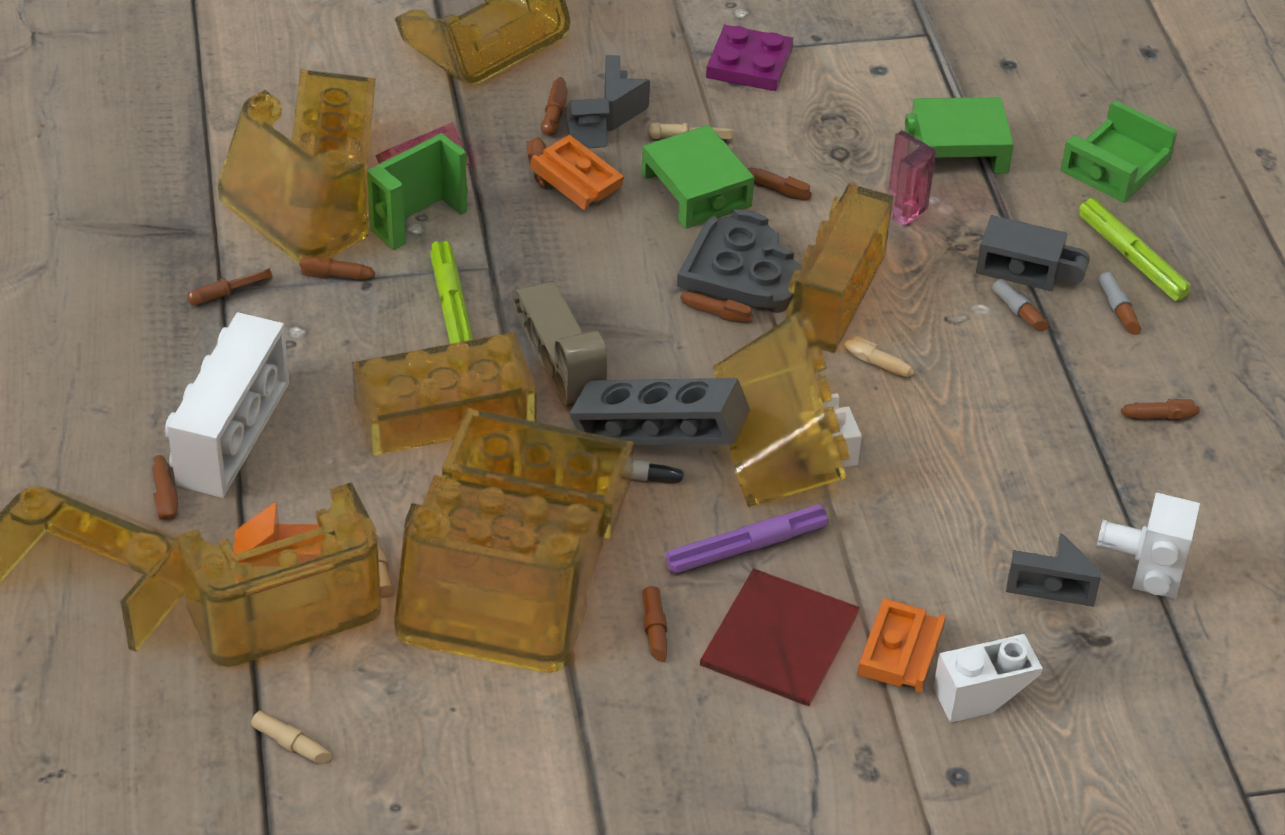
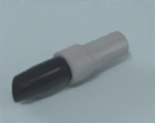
[601,457,684,482]

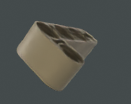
[513,281,607,406]

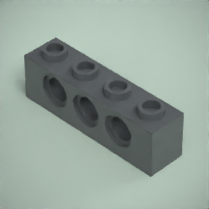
[569,378,751,445]

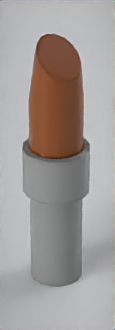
[1098,271,1141,335]
[992,279,1049,331]

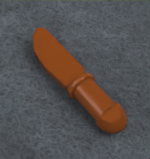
[541,77,567,136]
[187,268,273,306]

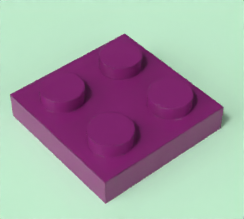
[706,24,794,91]

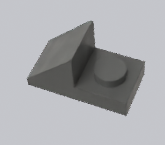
[605,55,650,131]
[565,98,610,148]
[1006,533,1101,607]

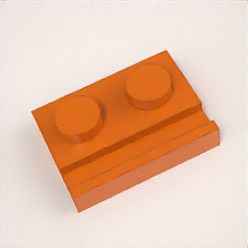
[530,134,624,210]
[857,598,946,693]

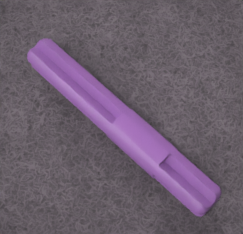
[665,504,828,574]

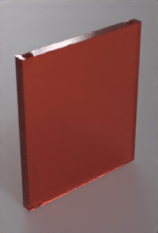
[700,568,860,707]

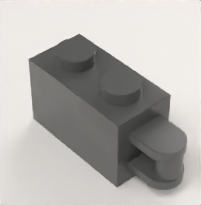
[976,215,1090,291]

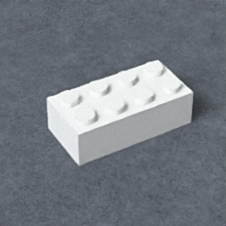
[165,312,289,498]

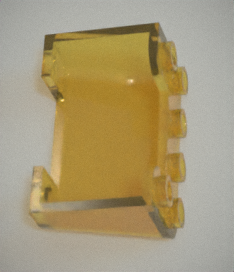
[713,311,851,507]

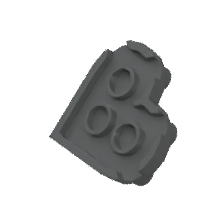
[677,209,805,313]

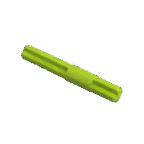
[1079,198,1191,302]
[430,241,475,359]

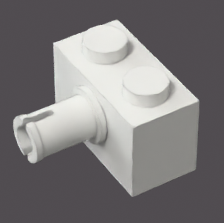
[1096,493,1200,599]

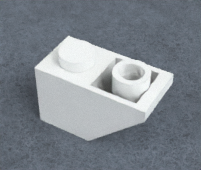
[933,634,1043,723]

